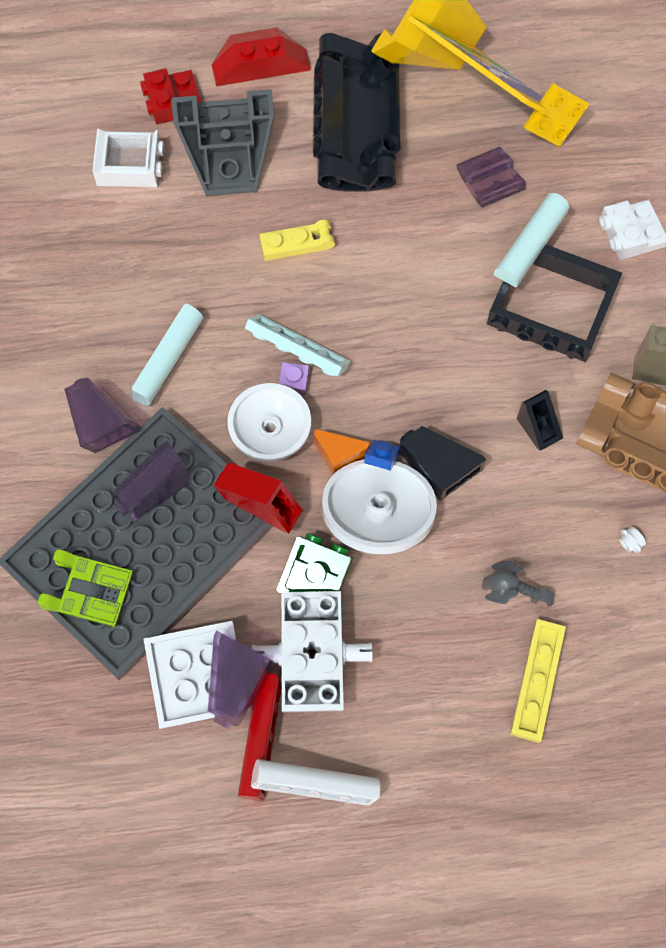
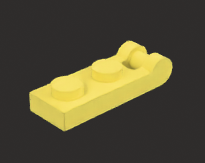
[259,220,335,261]

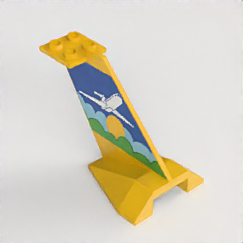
[371,0,590,147]

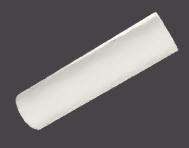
[251,759,380,806]

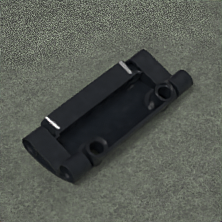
[313,33,401,192]

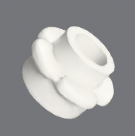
[619,527,646,553]

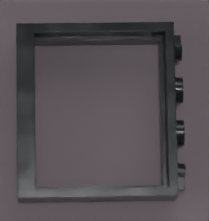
[486,244,622,363]

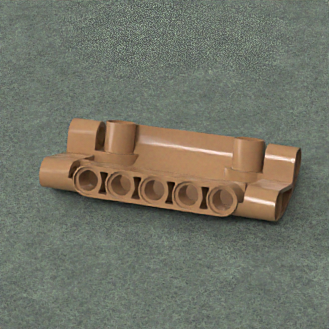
[576,373,666,493]

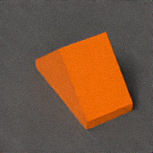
[314,429,370,474]

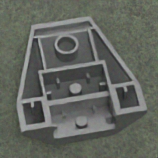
[171,89,274,197]

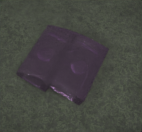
[457,147,526,208]

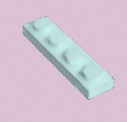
[245,314,351,376]

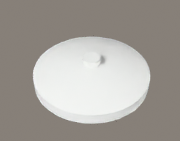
[322,459,437,554]

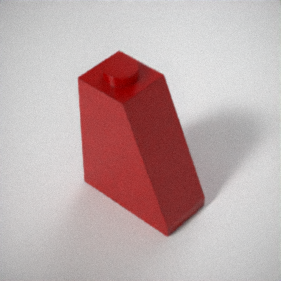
[213,462,303,534]

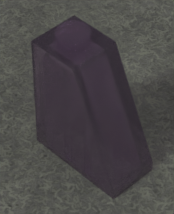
[64,377,141,453]
[113,441,189,522]
[208,630,274,729]

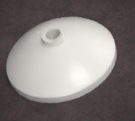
[228,383,311,461]

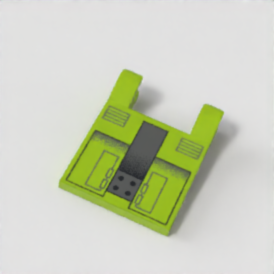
[38,549,133,627]

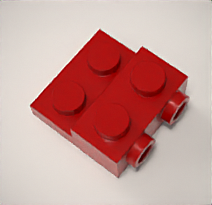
[140,68,201,125]

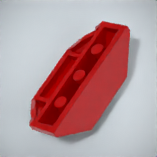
[211,27,311,87]

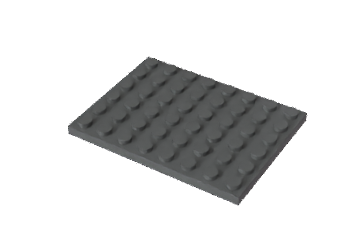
[0,407,272,680]

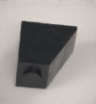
[399,426,486,501]

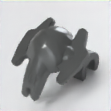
[482,561,555,606]

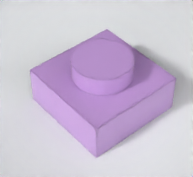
[279,362,309,394]

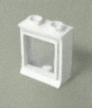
[93,129,164,187]

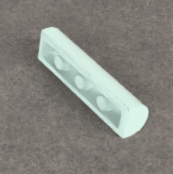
[494,193,569,288]
[131,303,203,406]

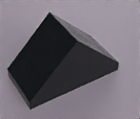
[516,390,563,451]

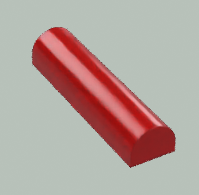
[237,673,282,802]

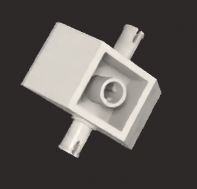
[252,591,372,712]

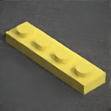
[510,619,566,743]

